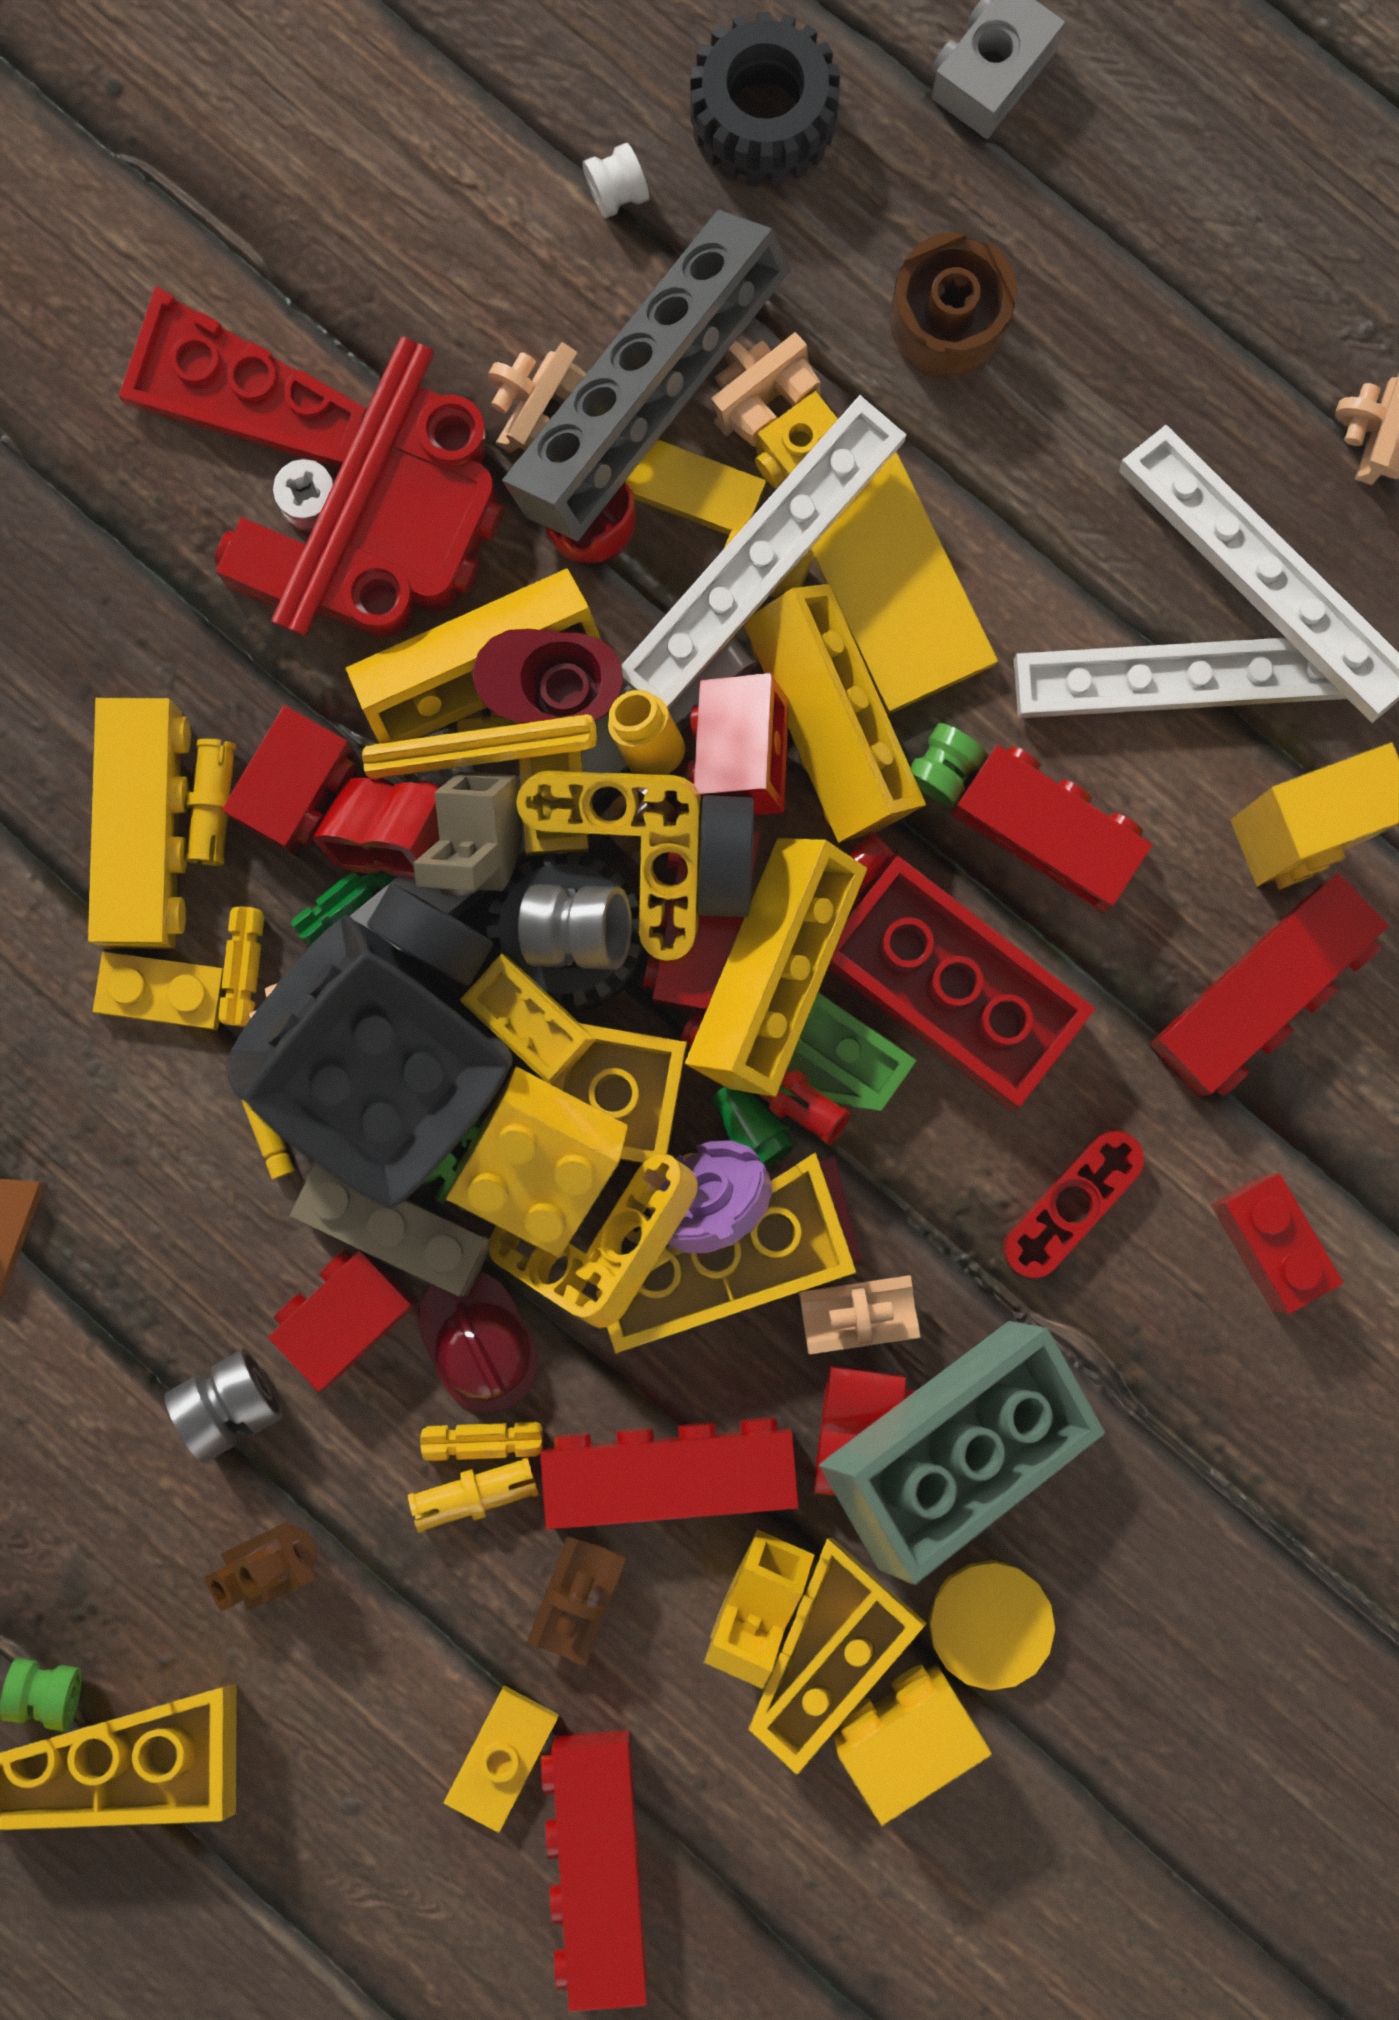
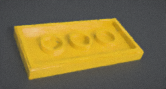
[809,452,998,715]

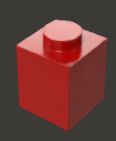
[215,517,306,608]

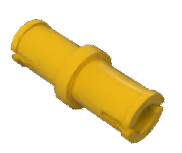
[185,739,237,866]
[408,1457,539,1533]

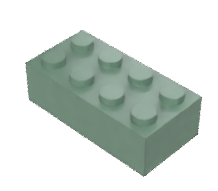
[818,1321,1105,1584]

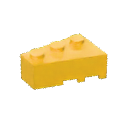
[1230,742,1399,890]
[749,1538,927,1775]

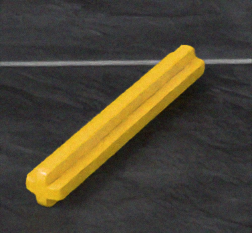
[362,715,597,779]

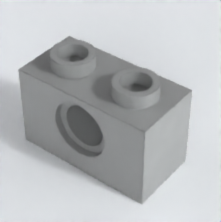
[931,0,1065,139]

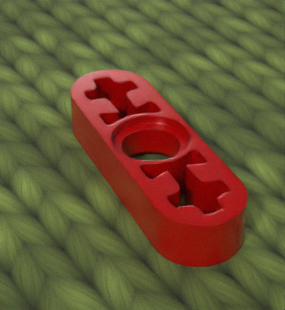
[1002,1131,1144,1278]

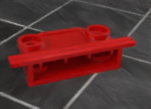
[271,337,504,638]

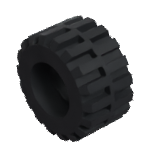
[690,12,841,187]
[487,852,643,1013]

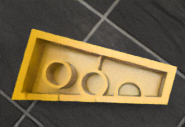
[596,1152,856,1353]
[0,1684,237,1830]

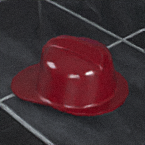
[472,628,624,723]
[418,1271,538,1413]

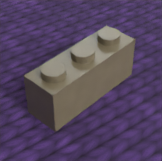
[290,1163,492,1296]

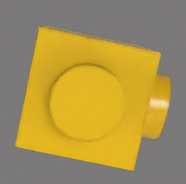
[755,391,838,488]

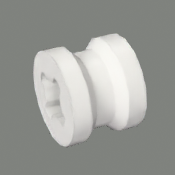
[582,143,650,218]
[273,459,333,532]

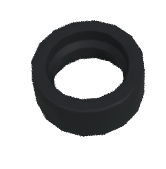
[699,796,754,917]
[367,883,493,986]

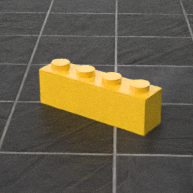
[346,568,602,744]
[744,584,926,843]
[88,698,191,949]
[685,838,867,1097]

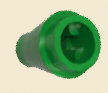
[710,1087,795,1169]

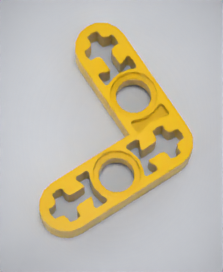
[516,770,702,961]
[489,1154,698,1328]

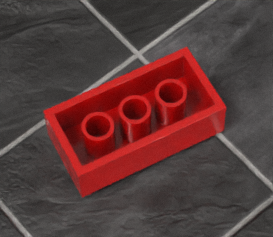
[827,855,1096,1111]

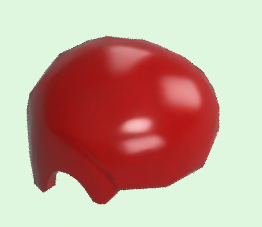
[545,482,636,564]

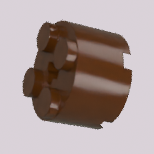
[890,232,1017,377]

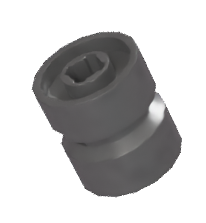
[518,884,632,970]
[165,1349,283,1463]

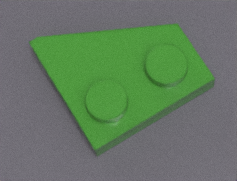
[778,990,917,1111]

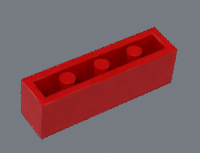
[1149,872,1390,1097]
[540,1417,798,1530]
[541,1730,648,2012]

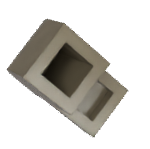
[414,772,521,896]

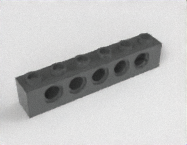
[502,210,791,541]

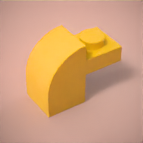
[704,1529,814,1689]

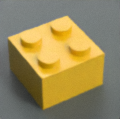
[554,1023,687,1164]
[446,1067,628,1258]
[833,1664,992,1826]

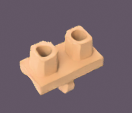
[711,332,821,447]
[488,342,586,453]
[1335,374,1399,485]
[799,1275,920,1354]

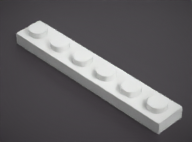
[622,395,906,710]
[1119,425,1399,723]
[1014,632,1380,718]

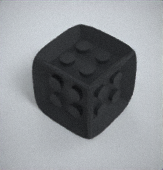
[226,915,512,1209]

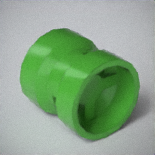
[910,723,989,808]
[0,1658,82,1732]

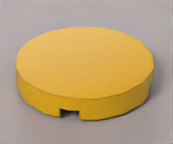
[928,1560,1055,1690]

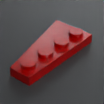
[119,285,367,468]

